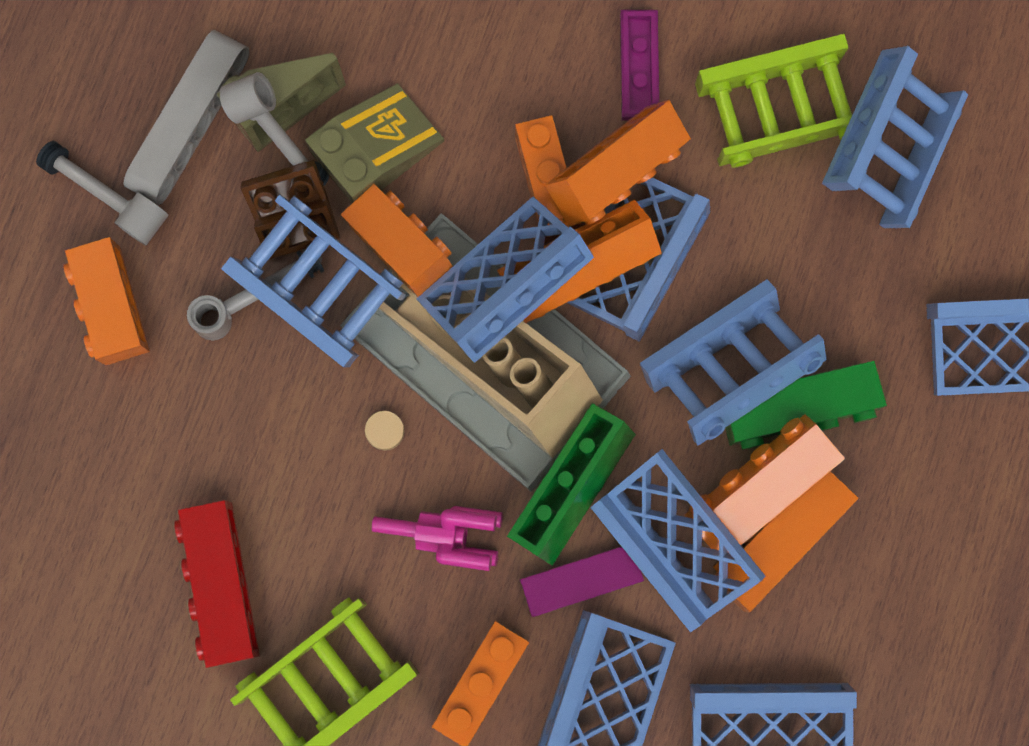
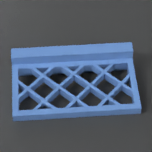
[567,178,710,342]
[417,197,594,363]
[926,299,1029,396]
[590,449,766,633]
[538,610,676,746]
[690,683,857,746]

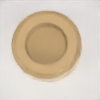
[365,411,405,451]

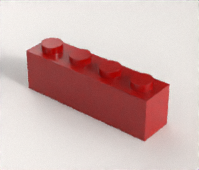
[175,500,260,668]

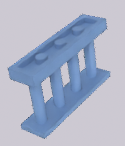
[822,46,968,228]
[221,195,407,367]
[640,279,827,446]

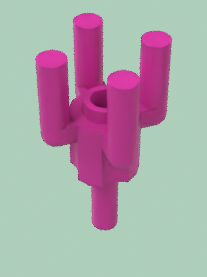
[372,506,503,571]

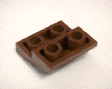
[241,160,340,259]

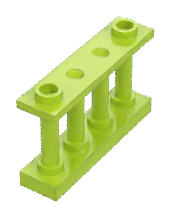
[695,34,852,168]
[230,597,419,746]

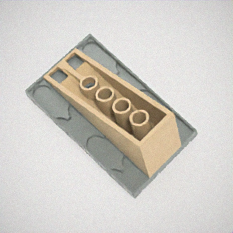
[340,213,631,492]

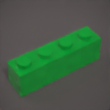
[721,361,887,450]
[507,403,636,566]

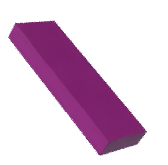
[620,10,659,121]
[520,547,644,617]

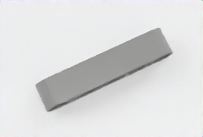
[123,30,249,205]

